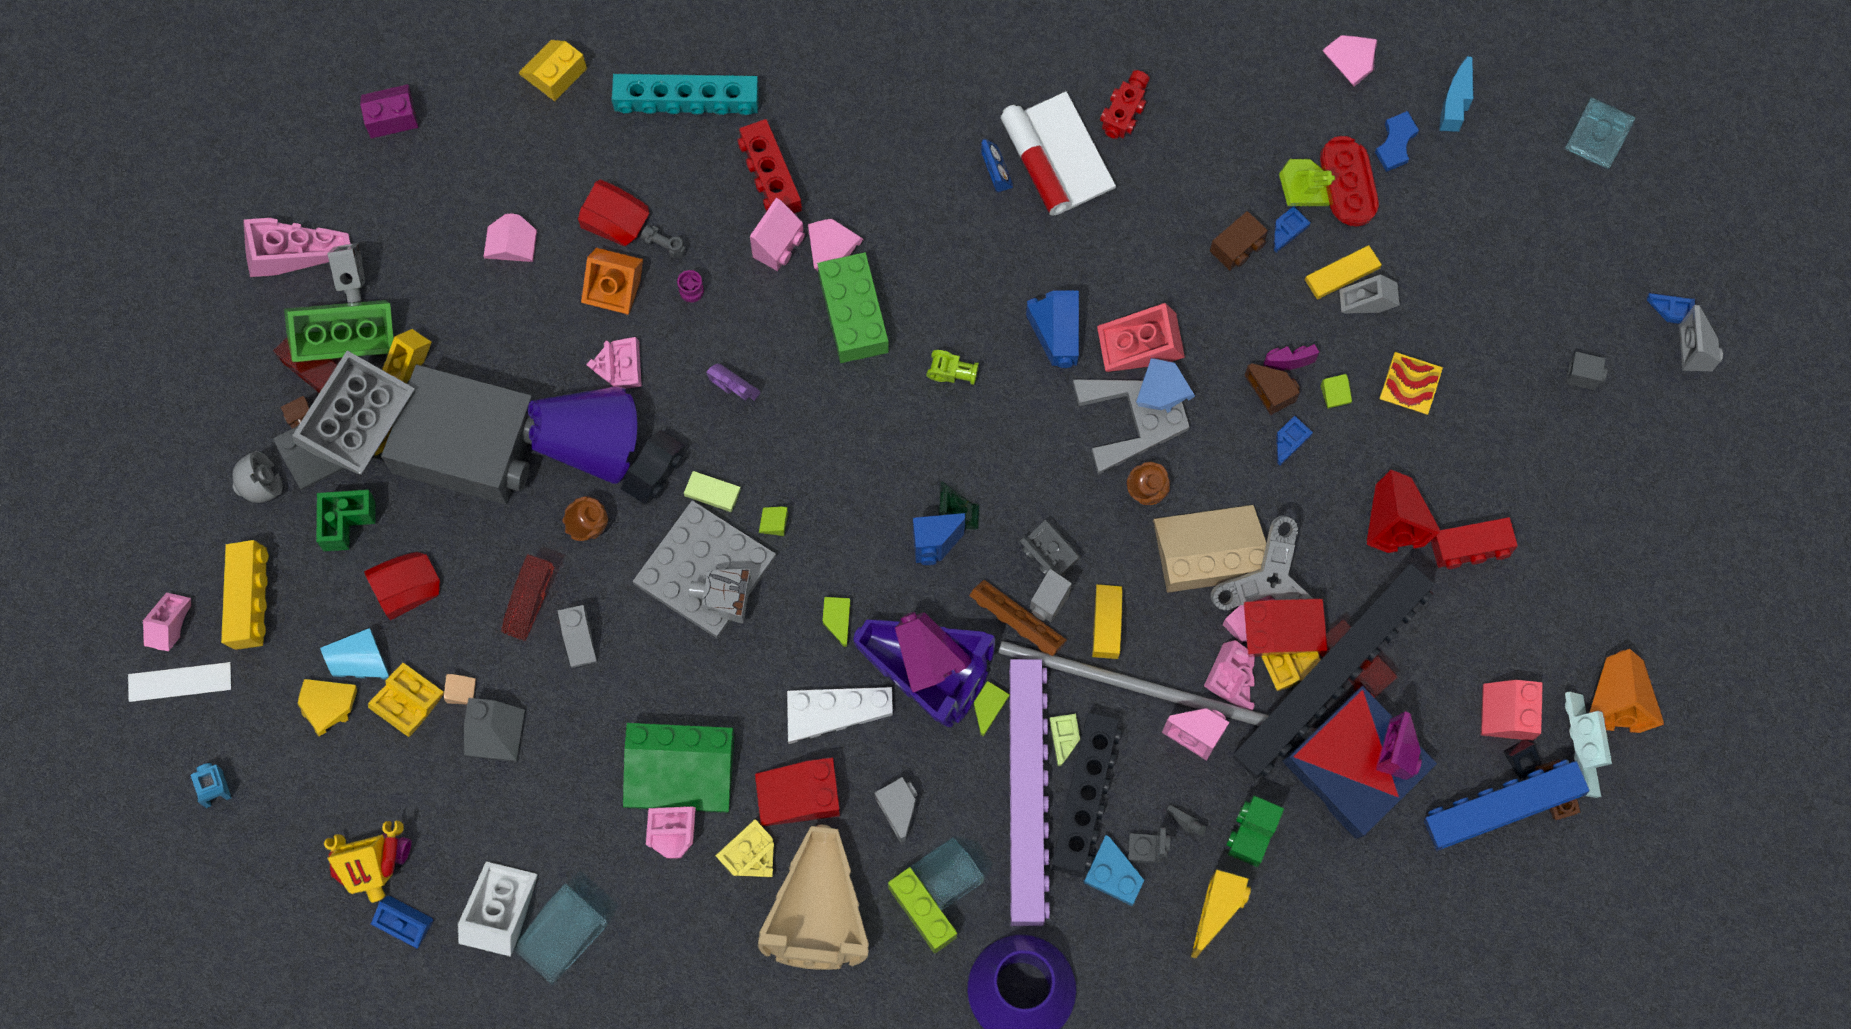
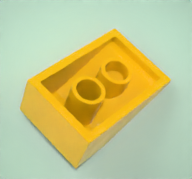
[1191,870,1251,958]

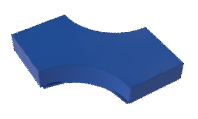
[1375,111,1419,172]

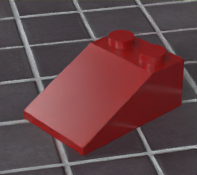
[1244,599,1327,657]
[755,758,840,827]

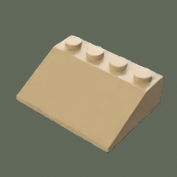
[1153,505,1266,593]

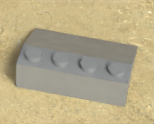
[292,351,415,475]

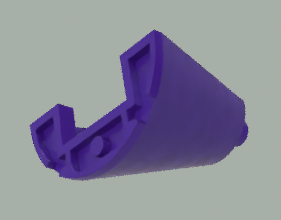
[528,386,637,484]

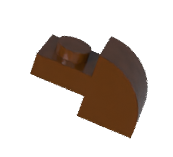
[281,396,310,429]

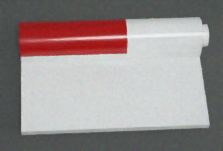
[1001,92,1116,215]

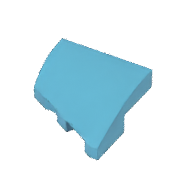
[320,628,389,680]

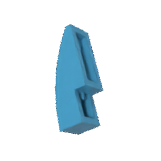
[1439,57,1473,132]

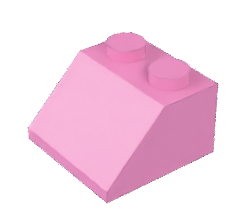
[750,198,805,271]
[1162,708,1229,761]

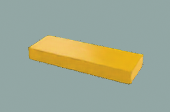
[1305,245,1381,300]

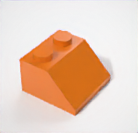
[581,248,643,314]

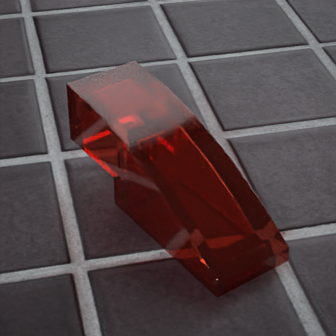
[501,554,554,641]

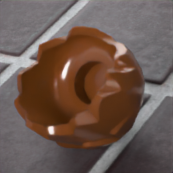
[1127,462,1170,505]
[562,496,608,541]

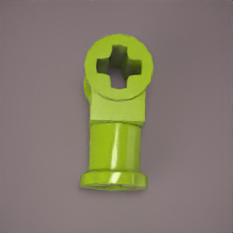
[926,350,979,385]

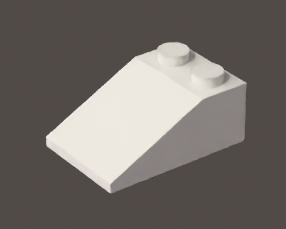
[458,862,537,956]

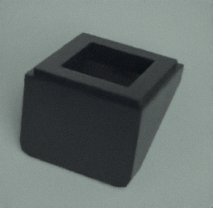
[1504,740,1542,779]

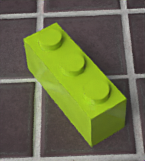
[888,867,957,954]

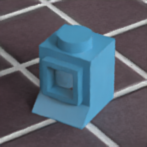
[191,763,232,808]

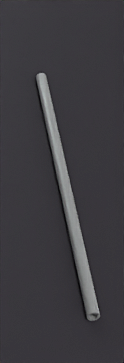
[999,641,1317,739]

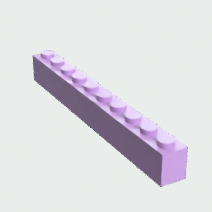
[1009,659,1049,926]

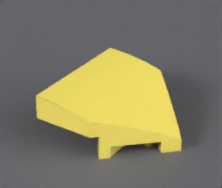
[715,819,774,877]

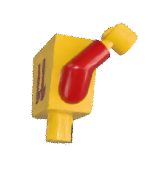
[324,820,404,902]

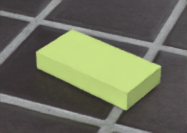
[684,471,741,512]

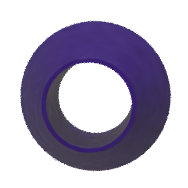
[967,935,1076,1029]

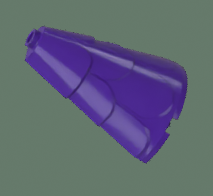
[853,620,995,727]

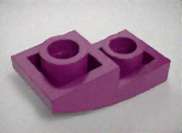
[1263,344,1319,371]

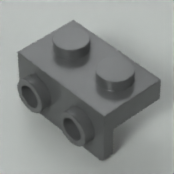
[1020,520,1081,576]

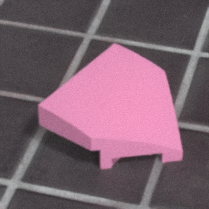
[1323,35,1377,87]
[808,219,863,271]
[587,337,642,389]

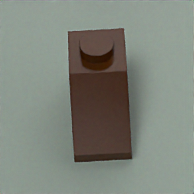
[1245,364,1300,415]

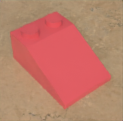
[1097,303,1185,372]

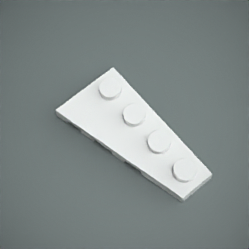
[787,687,893,744]

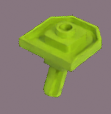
[1279,159,1335,206]

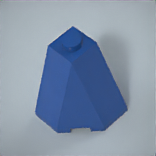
[1026,291,1079,368]

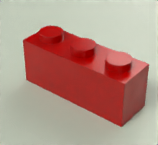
[1431,517,1518,569]

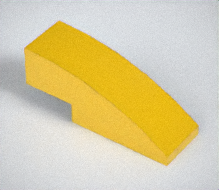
[1092,584,1122,659]

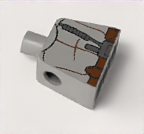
[327,243,365,303]
[689,569,752,624]

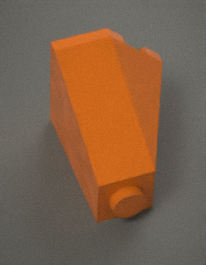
[1589,649,1664,733]

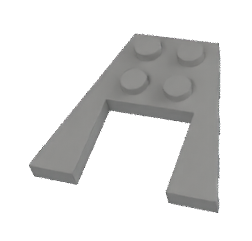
[1073,380,1189,475]

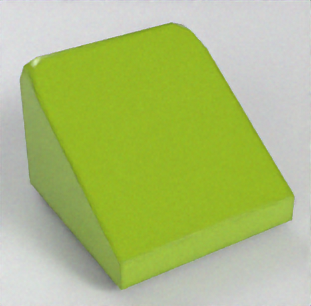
[1320,374,1352,409]
[759,507,788,536]

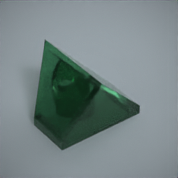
[939,481,979,530]

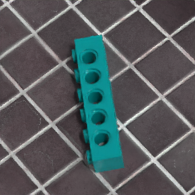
[612,74,759,115]

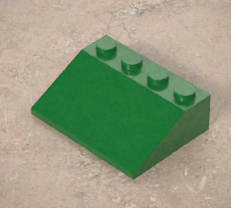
[623,723,735,813]

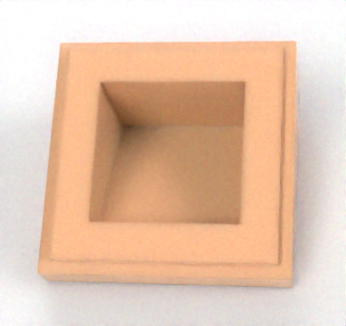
[444,674,476,704]

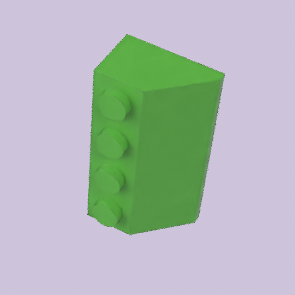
[284,300,393,362]

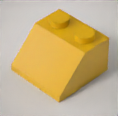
[519,40,587,101]

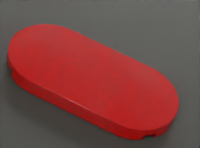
[1320,136,1379,226]

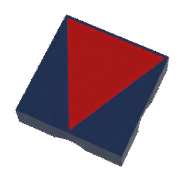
[1282,686,1437,839]

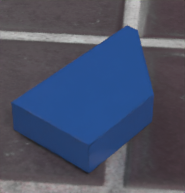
[1647,293,1695,324]

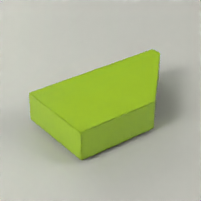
[823,597,850,647]
[974,681,1010,736]

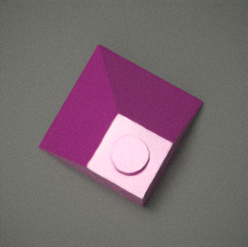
[1376,711,1422,780]

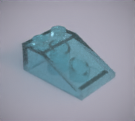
[514,883,608,985]

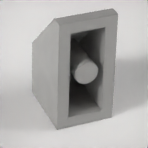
[1339,274,1400,313]
[1030,569,1072,622]
[558,605,597,668]
[875,778,917,844]

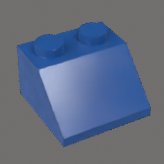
[913,513,965,565]

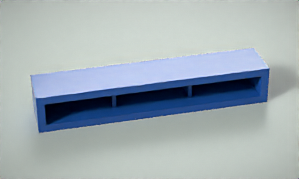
[1424,760,1590,851]

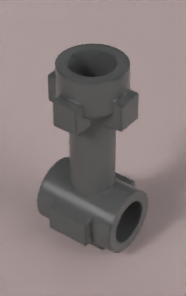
[641,225,686,259]

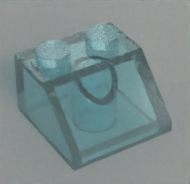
[1565,97,1636,169]
[910,838,984,911]

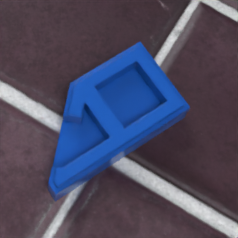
[1274,206,1310,253]
[1276,416,1313,466]

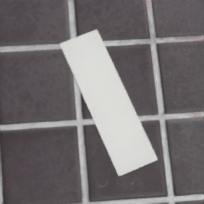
[128,662,231,702]

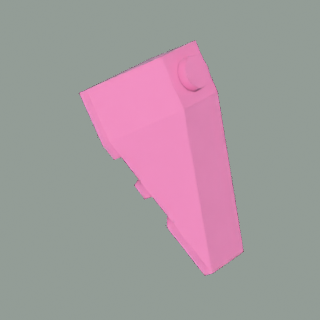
[244,218,350,277]

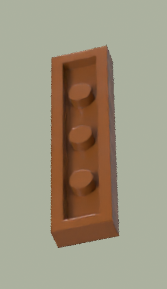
[970,580,1067,657]

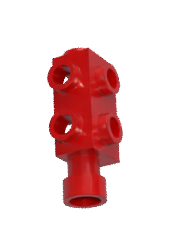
[1100,70,1150,139]

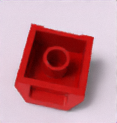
[578,179,649,246]
[364,552,440,620]

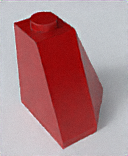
[1367,470,1440,553]

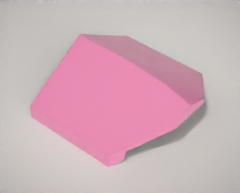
[484,214,537,262]
[646,807,696,859]

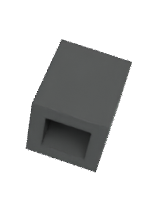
[1565,352,1607,390]

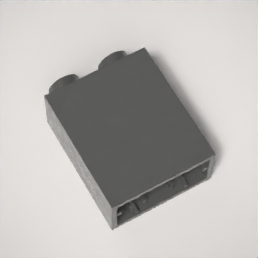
[381,365,534,505]

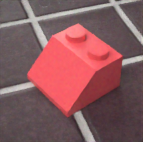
[1481,680,1542,741]

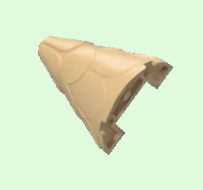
[758,825,869,970]

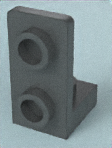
[1128,827,1170,864]

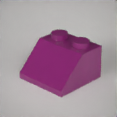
[360,84,418,138]

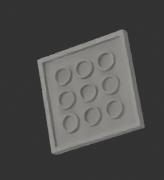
[633,501,776,639]

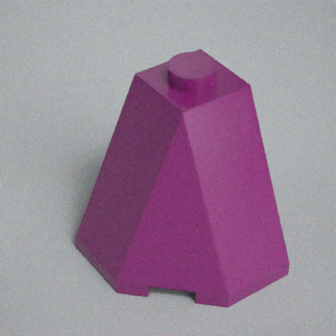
[895,612,972,692]

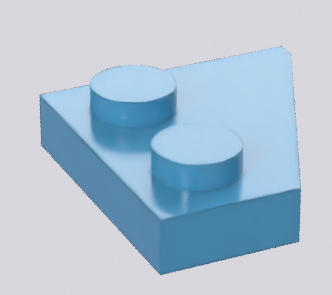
[1084,835,1144,906]

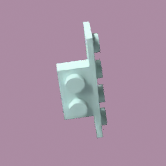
[1565,692,1612,798]

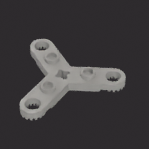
[1211,516,1313,610]

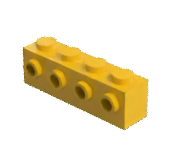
[221,540,268,650]

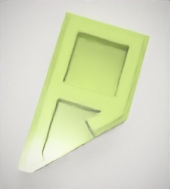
[1049,714,1080,766]

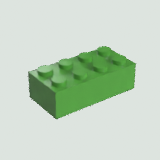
[817,252,889,363]

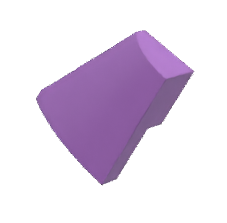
[706,363,760,401]

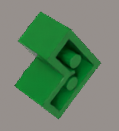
[316,490,375,551]
[1226,796,1284,867]

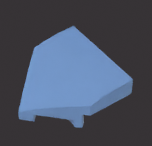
[1136,358,1195,413]

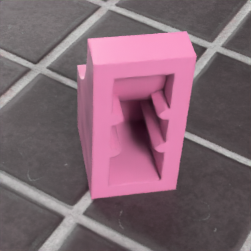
[143,592,191,651]

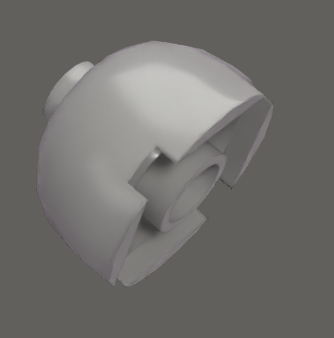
[232,451,283,503]

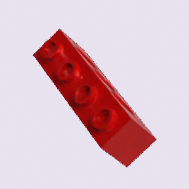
[737,119,802,214]

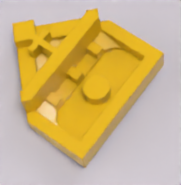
[298,679,357,736]

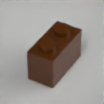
[1210,211,1268,271]

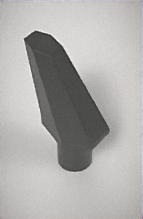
[1167,805,1206,835]

